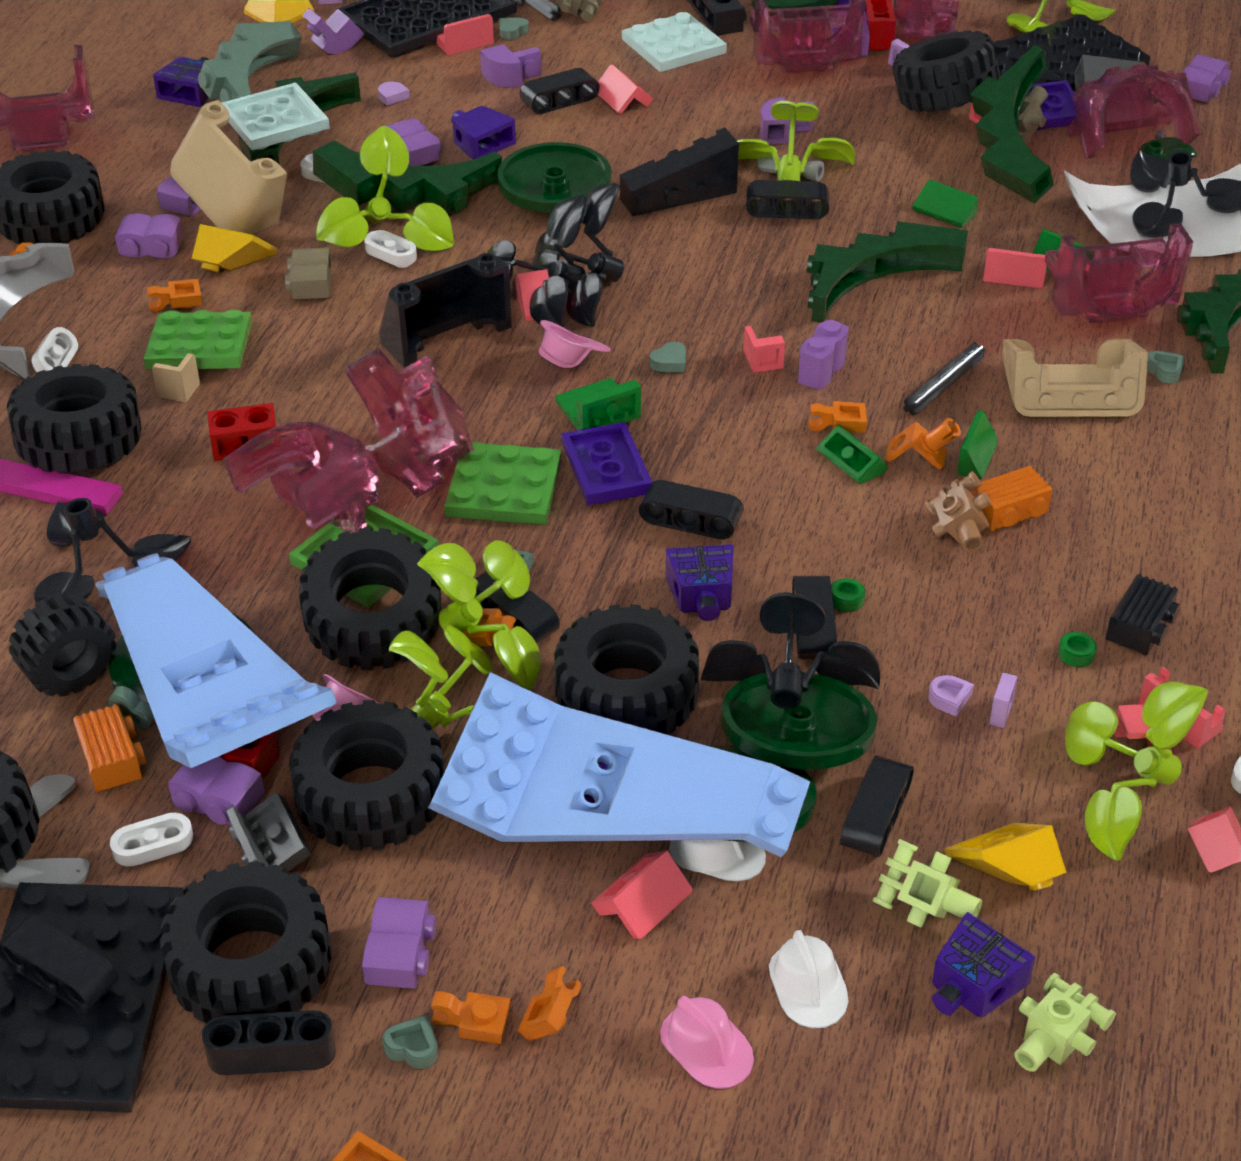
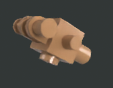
[925,471,992,552]

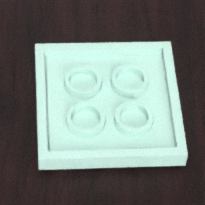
[622,12,727,72]
[222,83,330,150]

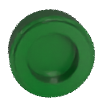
[831,578,865,612]
[1058,632,1097,667]

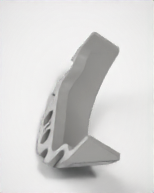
[0,243,75,380]

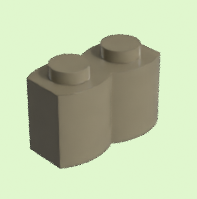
[285,247,332,299]

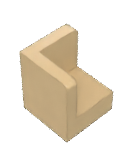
[152,353,200,403]

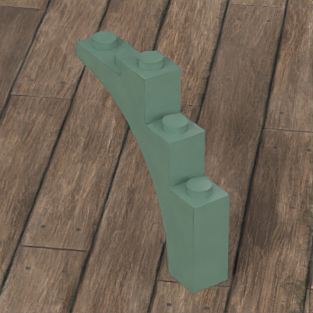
[198,21,302,102]

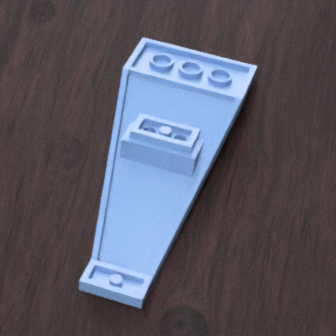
[95,553,337,768]
[428,672,810,857]

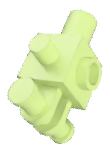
[872,839,982,928]
[1014,973,1116,1072]

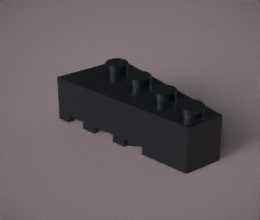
[620,127,739,216]

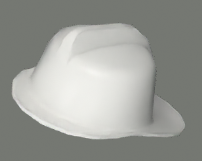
[669,840,766,882]
[769,930,849,1029]

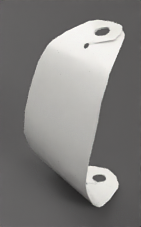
[1064,163,1241,257]

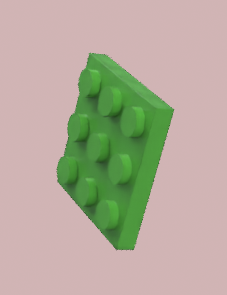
[144,309,252,370]
[444,442,562,525]
[289,499,439,608]

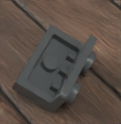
[226,792,312,872]

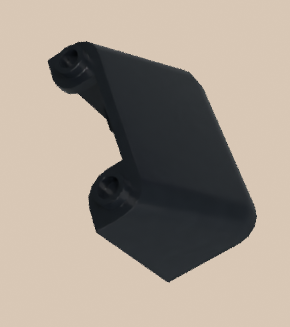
[379,253,512,368]

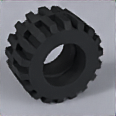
[9,593,117,697]

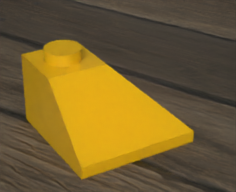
[244,0,314,23]
[191,224,278,273]
[944,823,1067,890]

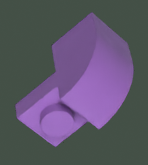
[302,8,364,54]
[480,44,542,87]
[760,97,814,144]

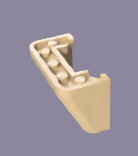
[170,100,287,234]
[1002,339,1148,417]

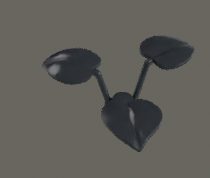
[1130,150,1241,238]
[532,183,624,327]
[487,195,587,328]
[34,498,192,607]
[701,592,881,709]

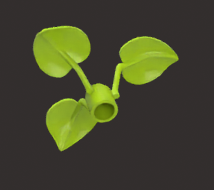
[1006,0,1116,33]
[737,101,855,181]
[316,126,454,251]
[417,540,541,691]
[389,625,493,730]
[1065,681,1209,861]

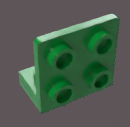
[555,378,641,430]

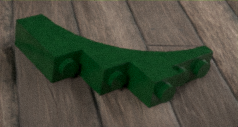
[970,45,1054,204]
[238,72,361,165]
[313,140,502,216]
[806,221,968,322]
[1177,269,1241,373]

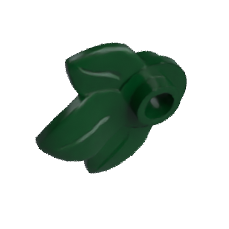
[1140,137,1197,160]

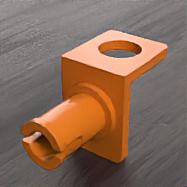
[885,418,961,470]

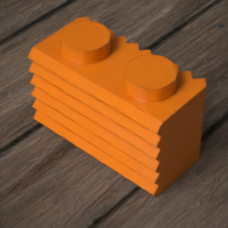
[970,465,1052,532]
[73,704,146,793]

